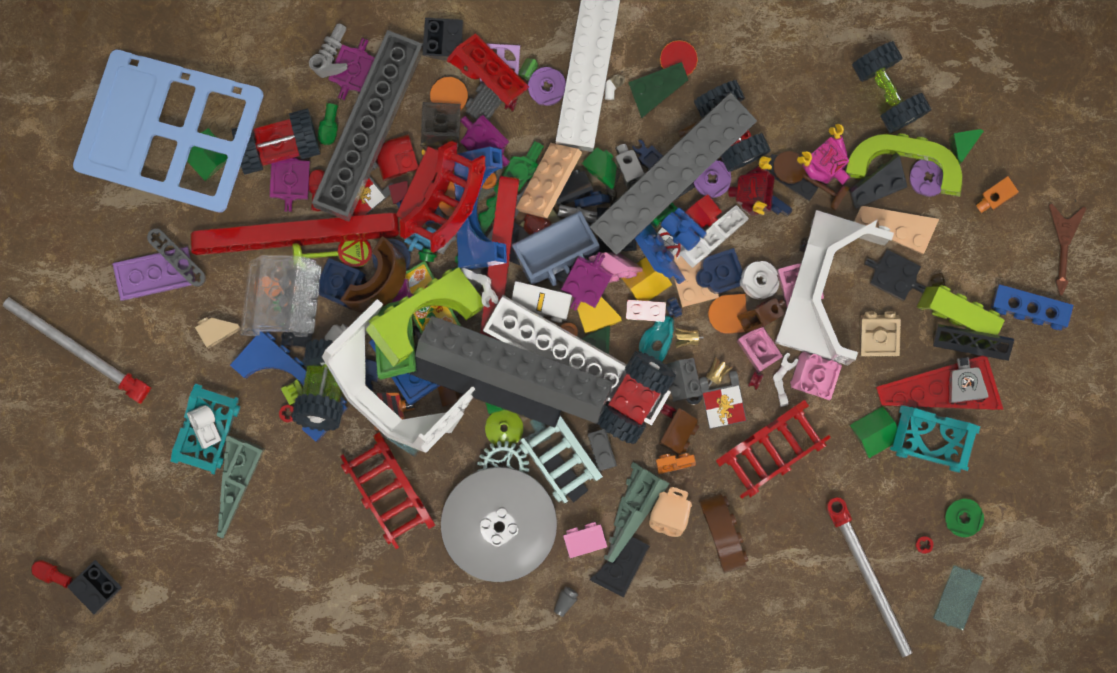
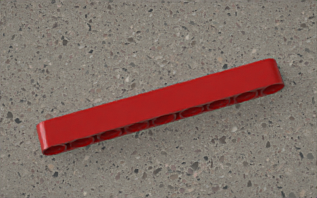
[480,176,519,340]

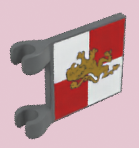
[353,162,393,216]
[699,371,747,429]

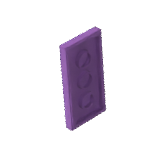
[113,247,195,301]

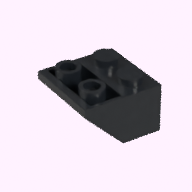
[422,17,464,61]
[67,560,122,615]

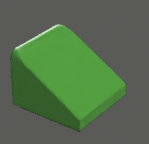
[518,58,538,81]

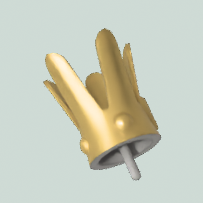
[675,328,704,348]
[706,357,732,386]

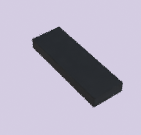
[538,446,588,503]

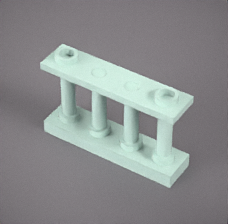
[519,416,603,503]

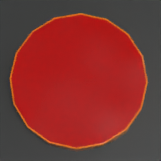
[660,40,698,76]

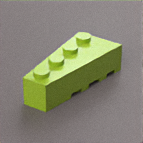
[917,285,1005,340]

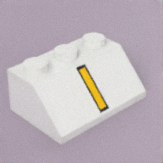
[512,281,572,323]

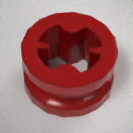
[279,405,294,423]
[915,536,934,554]

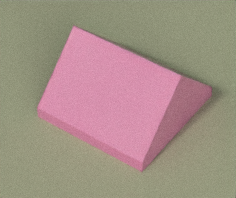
[737,327,783,373]

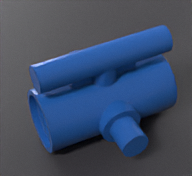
[661,207,707,252]

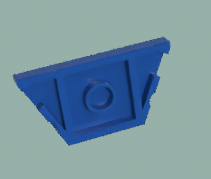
[635,223,686,284]

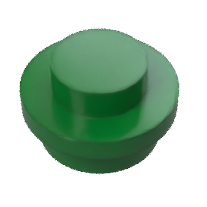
[418,248,437,262]

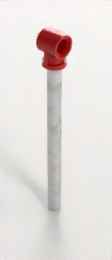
[3,297,152,404]
[825,497,913,658]

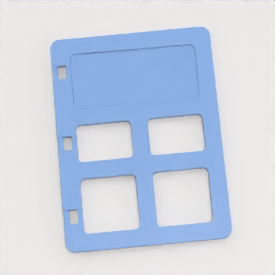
[73,50,263,213]

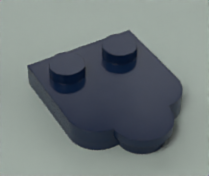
[695,248,743,294]

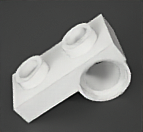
[187,405,221,449]

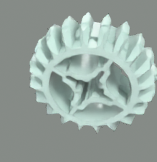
[478,441,529,472]

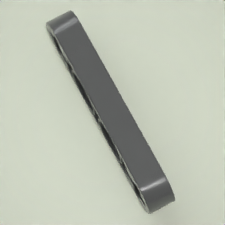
[147,229,206,287]

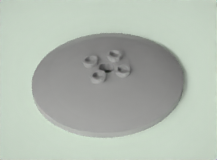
[441,467,557,582]

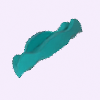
[639,315,674,361]

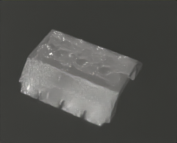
[240,255,322,337]

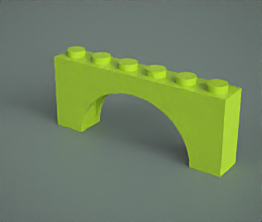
[366,267,484,367]

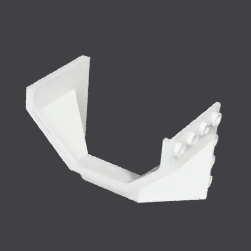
[775,210,894,366]
[322,299,475,453]

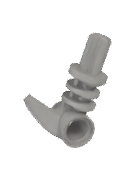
[309,24,347,78]

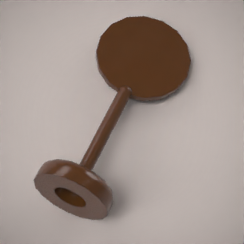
[773,151,849,210]

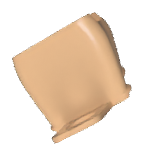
[649,487,692,537]

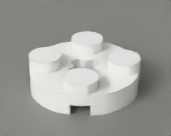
[740,261,779,300]

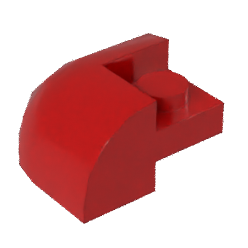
[377,134,418,181]

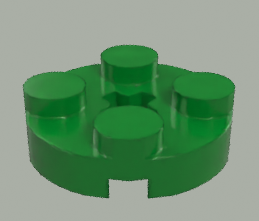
[945,499,984,537]

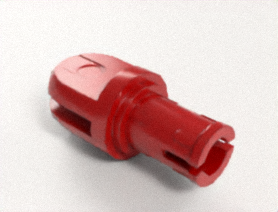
[309,169,325,212]
[31,560,72,588]

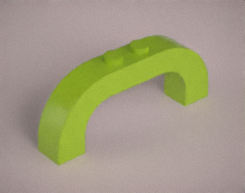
[846,134,962,197]

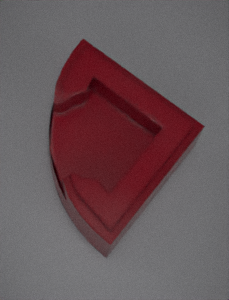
[388,181,408,205]

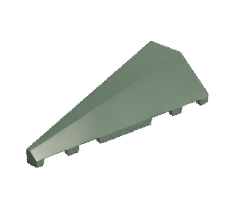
[217,435,265,538]
[604,462,670,563]

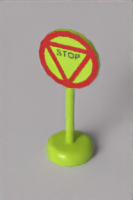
[292,240,372,269]

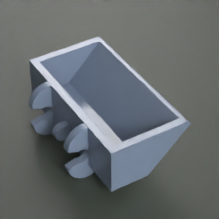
[512,211,600,286]

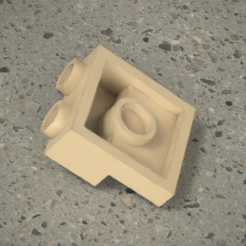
[860,311,901,356]

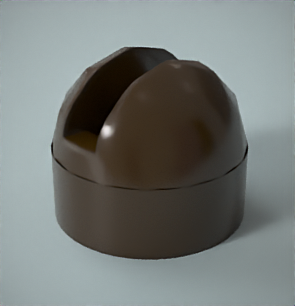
[930,273,946,287]

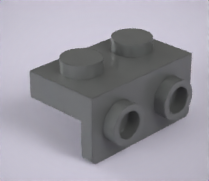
[666,358,702,402]

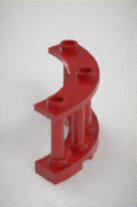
[399,141,486,253]
[715,400,831,499]
[340,432,435,549]

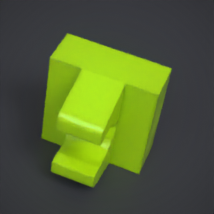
[281,379,306,406]

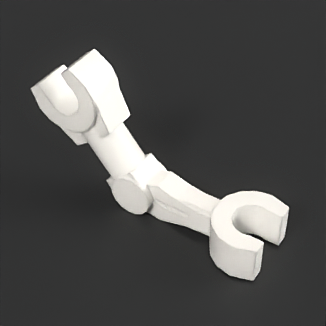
[461,268,498,307]
[773,353,798,407]

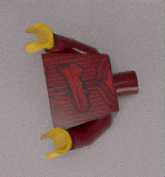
[728,156,775,216]

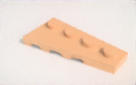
[854,206,939,254]

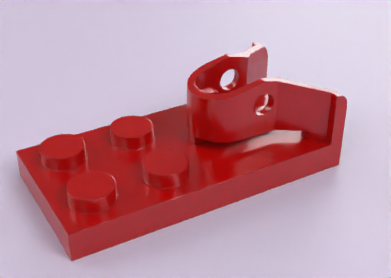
[447,34,529,105]

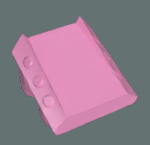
[790,351,842,400]

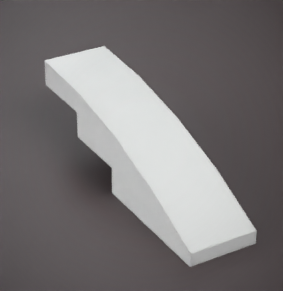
[680,205,749,268]

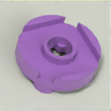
[528,67,566,106]
[909,160,943,197]
[694,161,731,198]

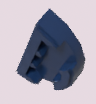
[771,195,792,217]

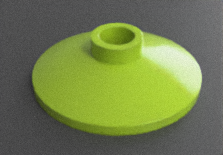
[485,410,523,447]

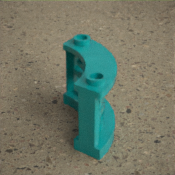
[170,384,241,475]
[890,405,981,473]

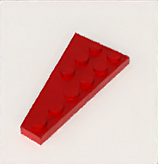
[876,356,1004,410]

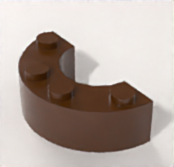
[340,236,406,313]
[699,493,749,574]

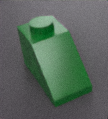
[581,147,617,190]

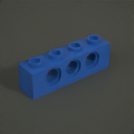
[991,284,1074,331]

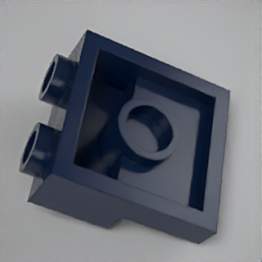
[316,258,366,309]

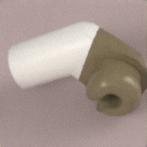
[605,74,625,100]

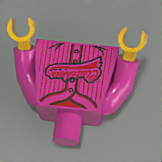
[797,124,850,185]

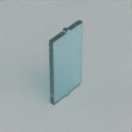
[933,566,984,630]

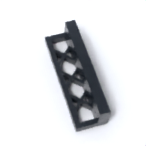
[933,324,1014,361]

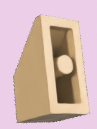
[195,317,241,349]

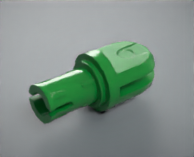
[318,103,339,145]

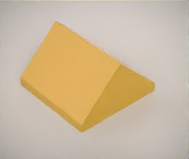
[621,257,672,301]

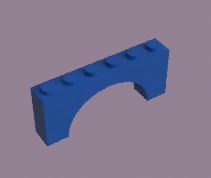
[454,147,507,270]
[230,331,348,443]

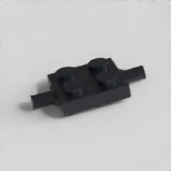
[864,250,926,301]

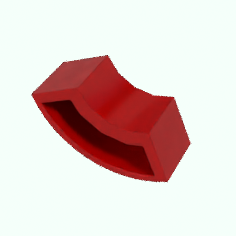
[685,194,722,229]

